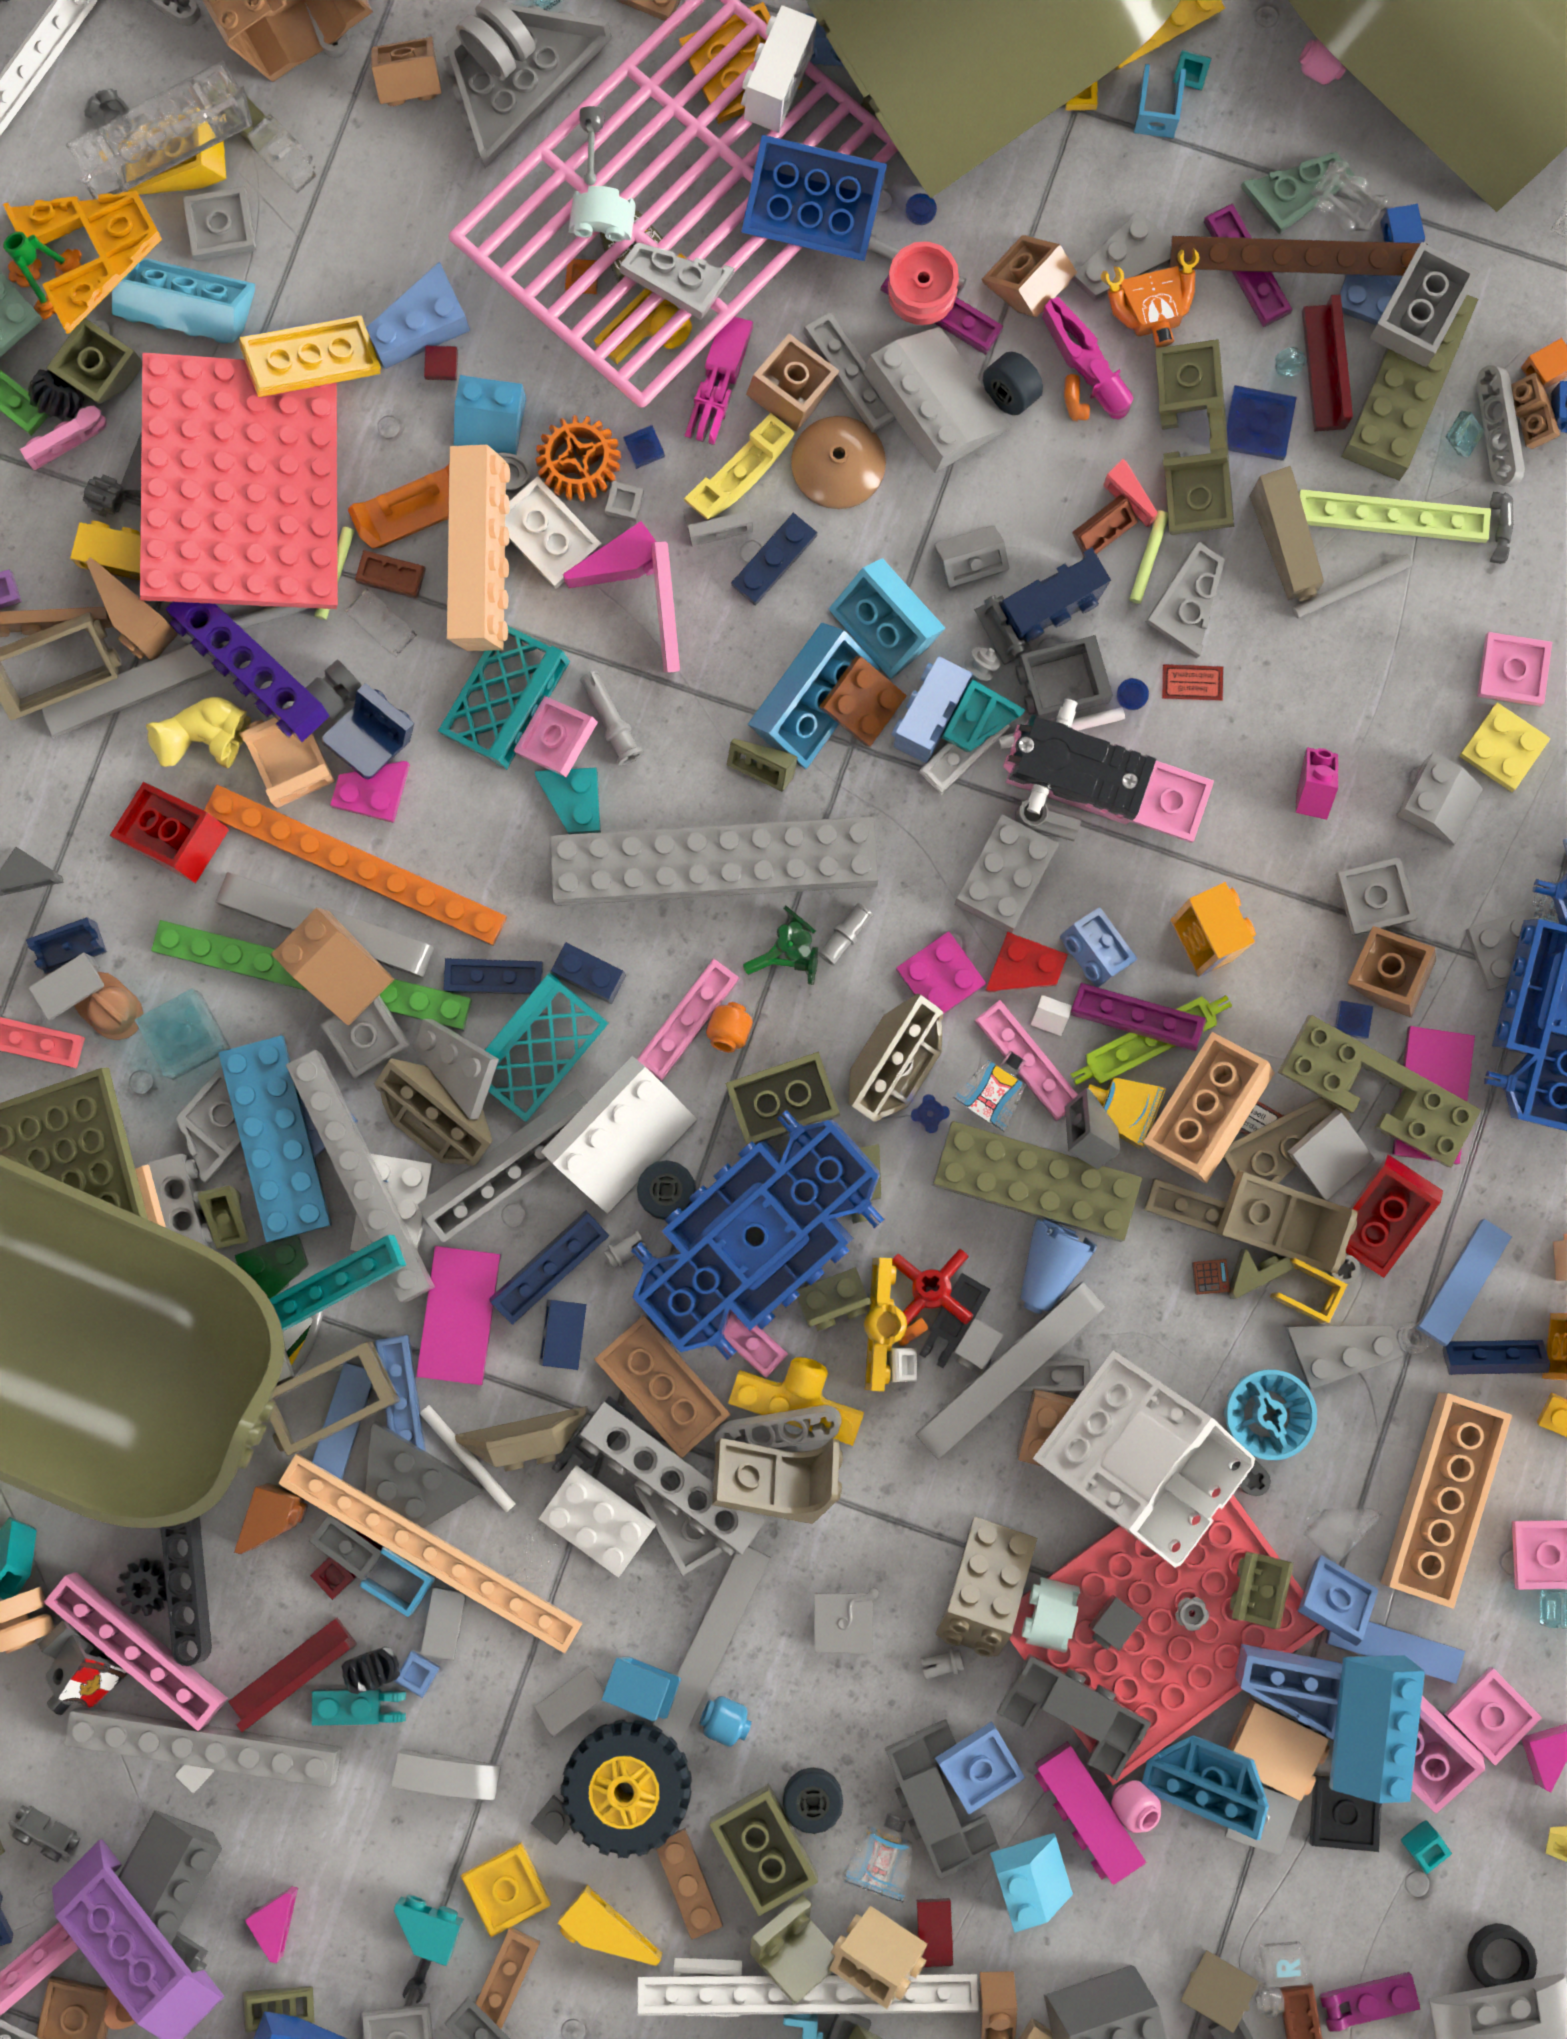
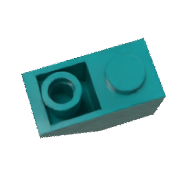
[0,1517,37,1600]
[394,1895,464,1966]

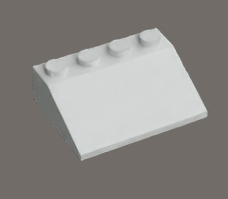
[541,1056,697,1214]

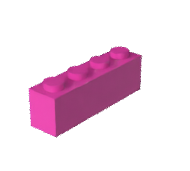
[1034,1741,1147,1885]

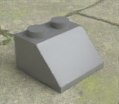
[1396,752,1483,845]

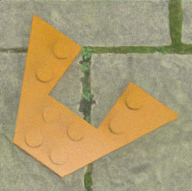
[2,191,162,334]

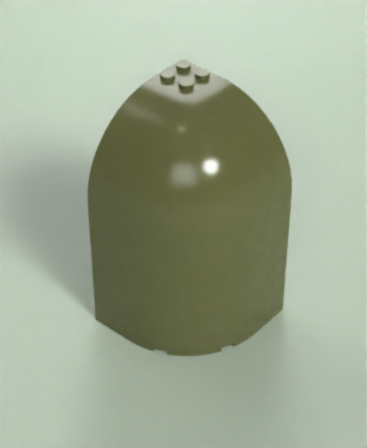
[806,0,1180,199]
[1289,0,1567,212]
[0,1155,285,1528]

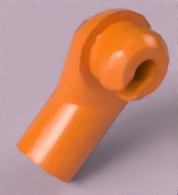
[1064,374,1090,422]

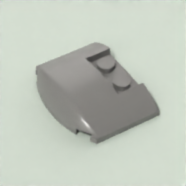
[1428,1973,1567,2039]

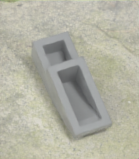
[391,1749,502,1800]

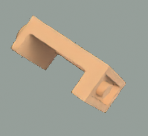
[240,707,335,808]
[1227,1698,1330,1801]

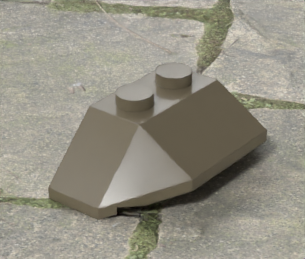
[849,993,943,1122]
[374,1058,493,1166]
[455,1406,589,1472]

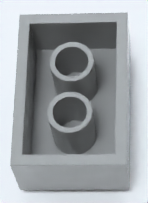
[1369,242,1479,367]
[954,814,1059,933]

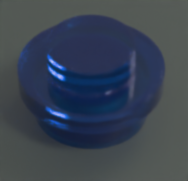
[905,193,937,225]
[1116,678,1149,711]

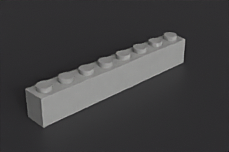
[286,1050,435,1303]
[64,1706,343,1787]

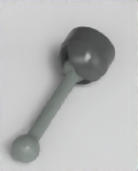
[579,106,605,185]

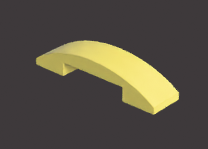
[684,413,794,520]

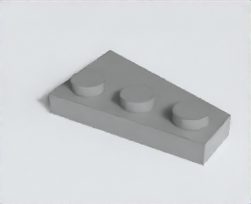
[1072,210,1171,300]
[619,242,735,320]
[1145,542,1225,658]
[413,1019,499,1119]
[1285,1325,1403,1390]
[633,1473,726,1576]

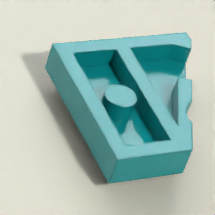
[941,679,1026,752]
[535,767,601,835]

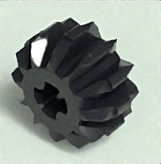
[28,369,84,421]
[116,1558,167,1616]
[341,1647,400,1694]

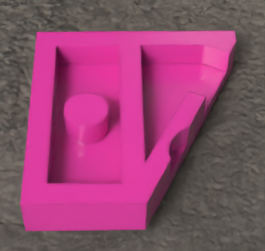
[330,761,410,823]

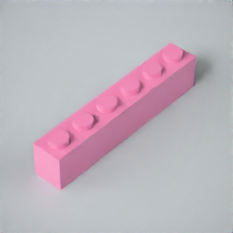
[44,1572,228,1731]

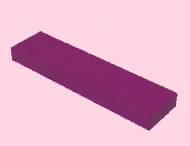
[1203,203,1293,328]
[881,275,1004,355]
[1071,983,1206,1051]

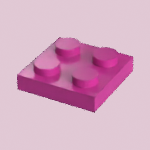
[896,931,986,1014]

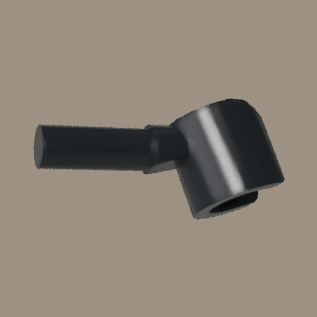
[403,1959,432,2003]

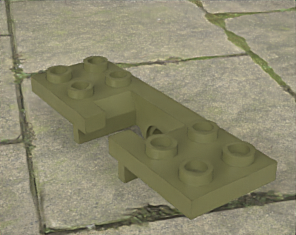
[1155,339,1235,535]
[1278,1015,1481,1168]

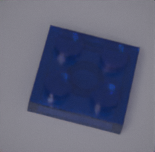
[1226,385,1297,461]

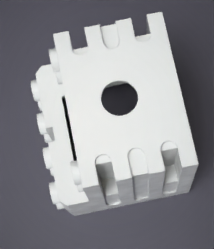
[1033,1350,1255,1567]

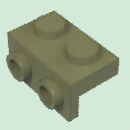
[1230,1552,1294,1629]

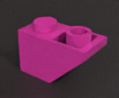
[1296,747,1338,820]

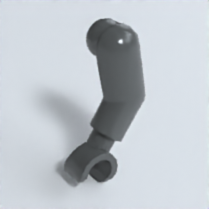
[1490,492,1514,564]

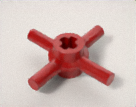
[892,1248,973,1326]

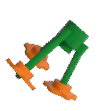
[3,232,82,320]

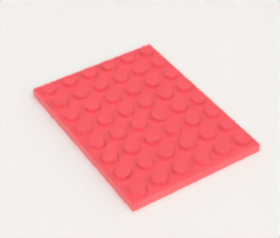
[140,353,338,609]
[1009,1488,1325,1785]

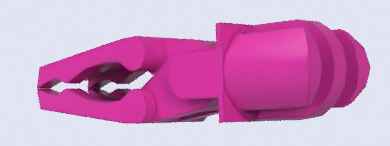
[1042,297,1134,420]
[684,316,753,445]

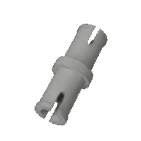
[818,903,873,966]

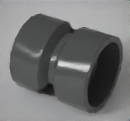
[306,659,362,720]

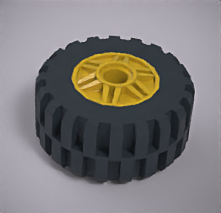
[560,1719,692,1858]

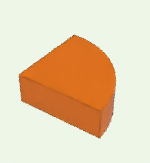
[898,1317,928,1346]

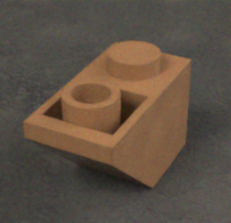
[979,1971,1017,2039]

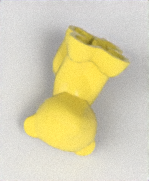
[146,697,251,768]

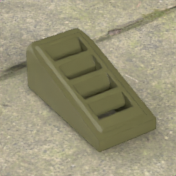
[727,739,798,792]
[242,1986,315,2032]

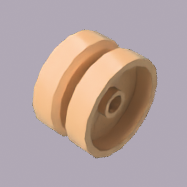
[0,1586,55,1654]

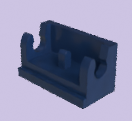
[26,917,107,974]
[539,1299,587,1370]

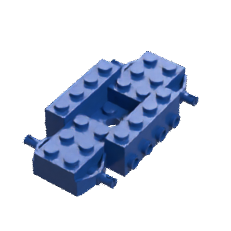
[1484,873,1567,1132]
[631,1110,885,1360]

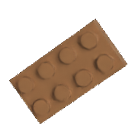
[594,1315,731,1459]

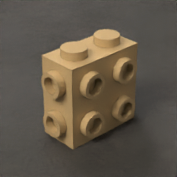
[829,1906,928,2009]

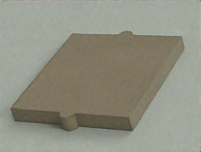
[1180,1950,1259,2034]

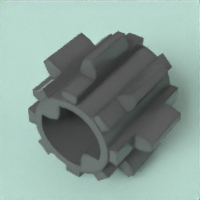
[83,474,126,517]

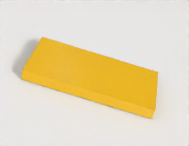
[239,315,381,397]

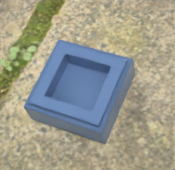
[394,1650,440,1698]

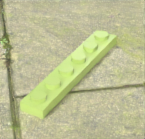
[1299,489,1491,543]

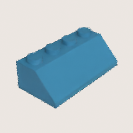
[748,622,880,769]
[1329,1655,1425,1803]

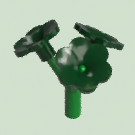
[743,905,818,985]

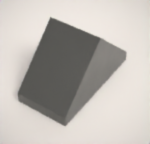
[0,847,64,896]

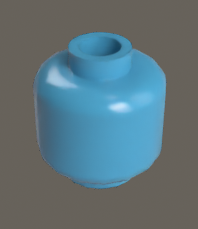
[699,1696,752,1747]

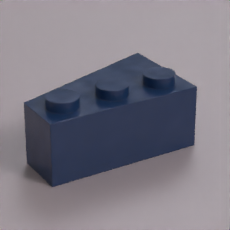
[1000,547,1111,642]

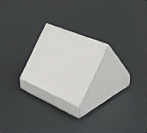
[1030,995,1072,1036]
[887,1348,917,1382]

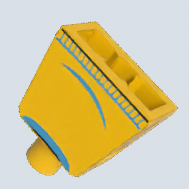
[1087,1078,1166,1149]

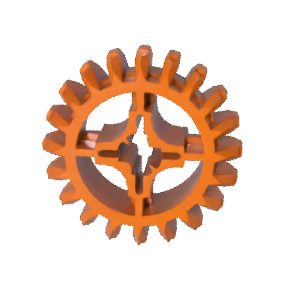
[535,415,621,502]

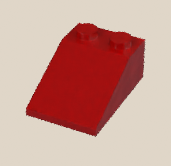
[109,782,229,884]
[1346,1154,1443,1278]

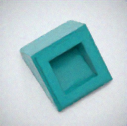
[1172,49,1212,91]
[1401,1820,1452,1874]

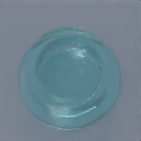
[1275,347,1307,376]

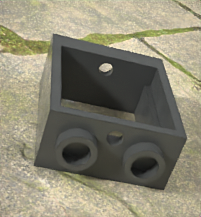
[1015,635,1113,720]

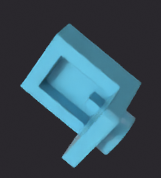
[783,2014,823,2039]

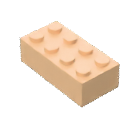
[1143,1032,1275,1184]

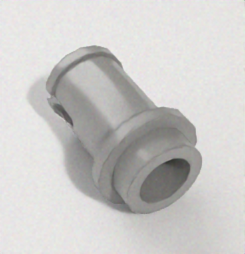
[604,1231,648,1269]
[921,1648,965,1680]

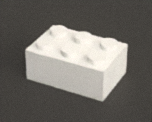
[741,5,817,133]

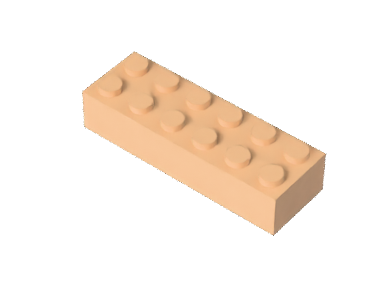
[447,445,510,651]
[1380,1392,1512,1609]

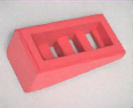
[1103,459,1158,527]

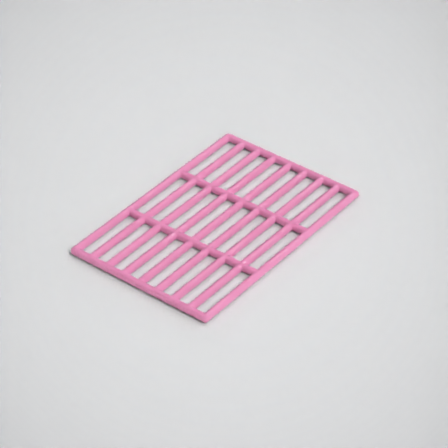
[448,0,898,408]

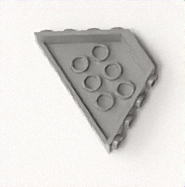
[443,0,612,168]

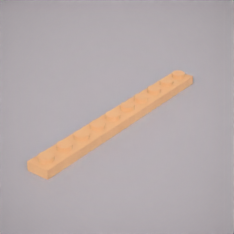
[278,1454,582,1654]

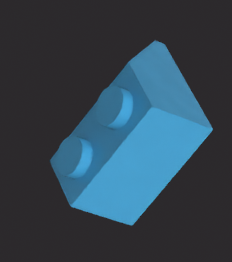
[454,375,526,455]

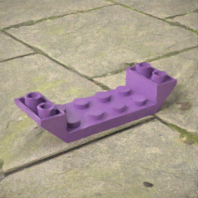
[52,1839,225,2039]

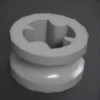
[1328,1254,1361,1284]

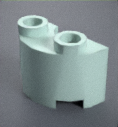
[568,186,636,242]
[1022,1577,1080,1653]

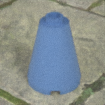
[1020,1218,1097,1314]

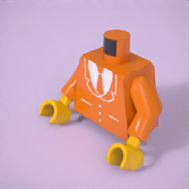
[1101,249,1199,348]

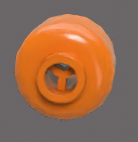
[706,1002,753,1053]

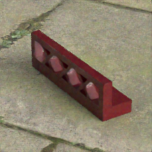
[1302,294,1353,432]
[228,1617,357,1732]

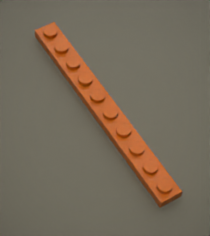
[204,784,507,946]

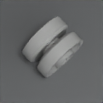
[455,0,536,81]

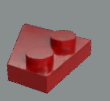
[985,932,1068,993]

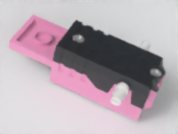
[1003,699,1214,843]

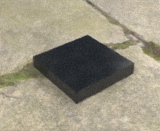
[1309,1775,1382,1852]

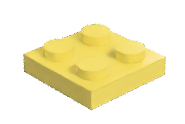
[1459,702,1551,792]

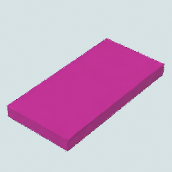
[1392,1026,1475,1165]
[416,1246,501,1385]

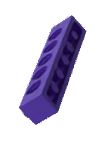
[165,602,330,742]

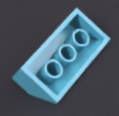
[112,258,255,343]

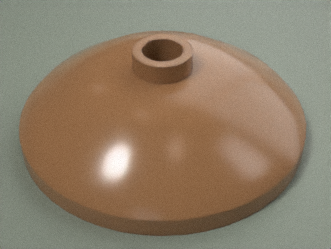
[791,416,886,509]

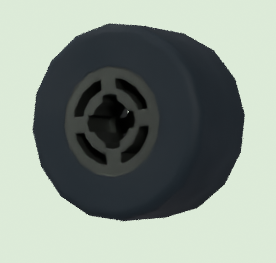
[982,351,1043,415]
[637,1160,696,1220]
[783,1767,843,1834]

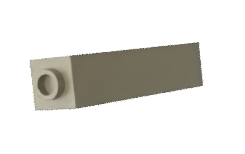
[1249,466,1324,601]

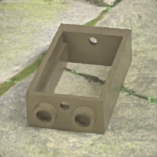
[0,611,121,721]
[267,1342,400,1456]

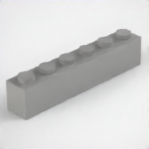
[418,1089,587,1243]

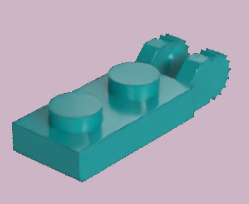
[312,1688,406,1726]

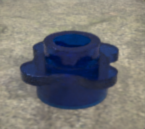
[911,1094,950,1133]

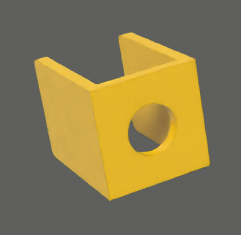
[1270,1258,1348,1323]

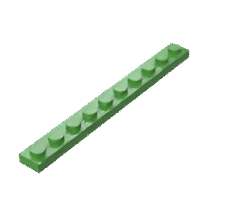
[151,920,472,1031]

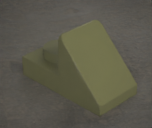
[198,1185,249,1249]
[1228,1248,1294,1299]

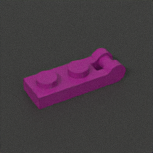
[1319,1972,1421,2032]

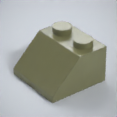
[46,318,142,404]

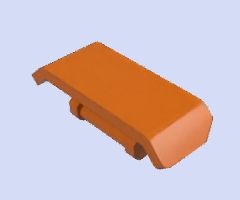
[348,463,450,549]

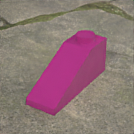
[563,521,656,588]

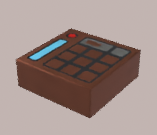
[1192,1259,1230,1295]

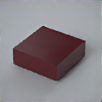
[424,346,458,381]

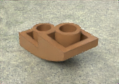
[1511,373,1560,449]

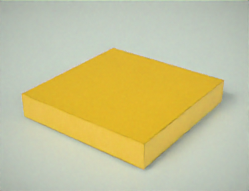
[461,1842,552,1938]

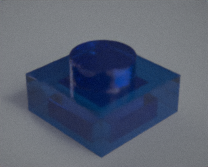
[623,425,665,469]
[1335,1000,1373,1039]

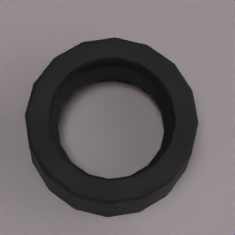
[1467,1923,1538,1988]

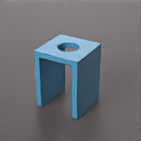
[1134,64,1186,138]
[359,1547,436,1617]
[602,1656,681,1721]

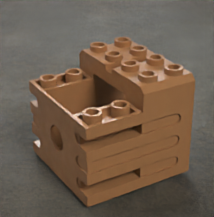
[202,0,373,82]

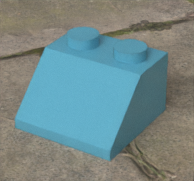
[990,1833,1073,1933]

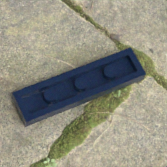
[489,1210,609,1325]

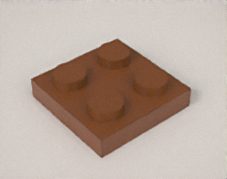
[820,656,907,747]

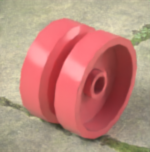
[888,241,959,325]

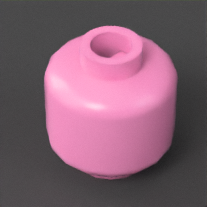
[1299,38,1346,85]
[1111,1781,1161,1833]

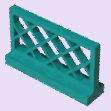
[438,625,570,770]
[485,972,609,1122]

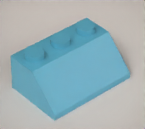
[828,558,946,679]

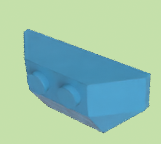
[1142,1735,1269,1840]

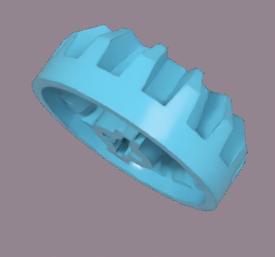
[1224,1369,1317,1460]

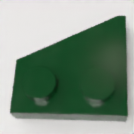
[234,1234,309,1299]

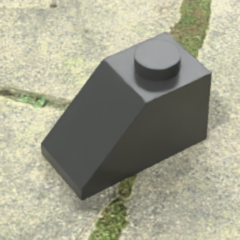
[1065,1088,1120,1169]

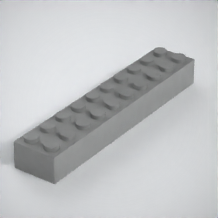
[550,817,878,906]

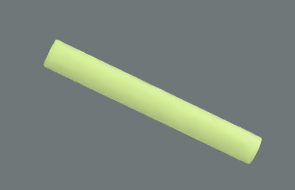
[1129,511,1168,604]
[314,527,355,620]

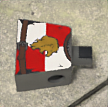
[46,1635,129,1715]

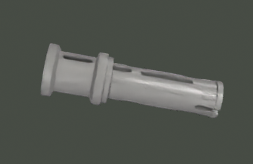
[580,671,644,766]

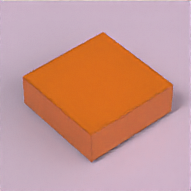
[565,259,598,294]

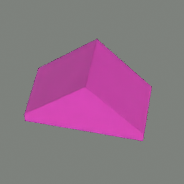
[1521,1724,1567,1793]
[245,1886,298,1964]

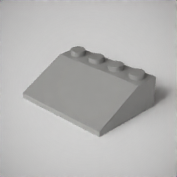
[863,327,1012,473]

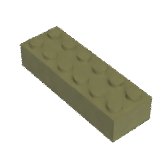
[1341,295,1479,481]
[932,1121,1143,1242]

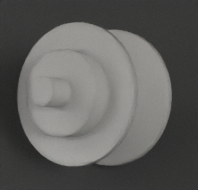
[964,647,1000,681]

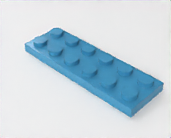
[218,1035,332,1242]

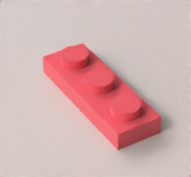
[0,1017,85,1069]

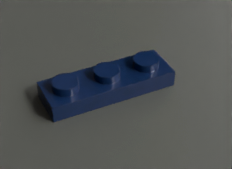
[731,512,817,606]
[444,958,543,995]
[1442,1340,1551,1375]

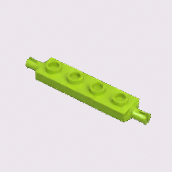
[1070,995,1232,1086]

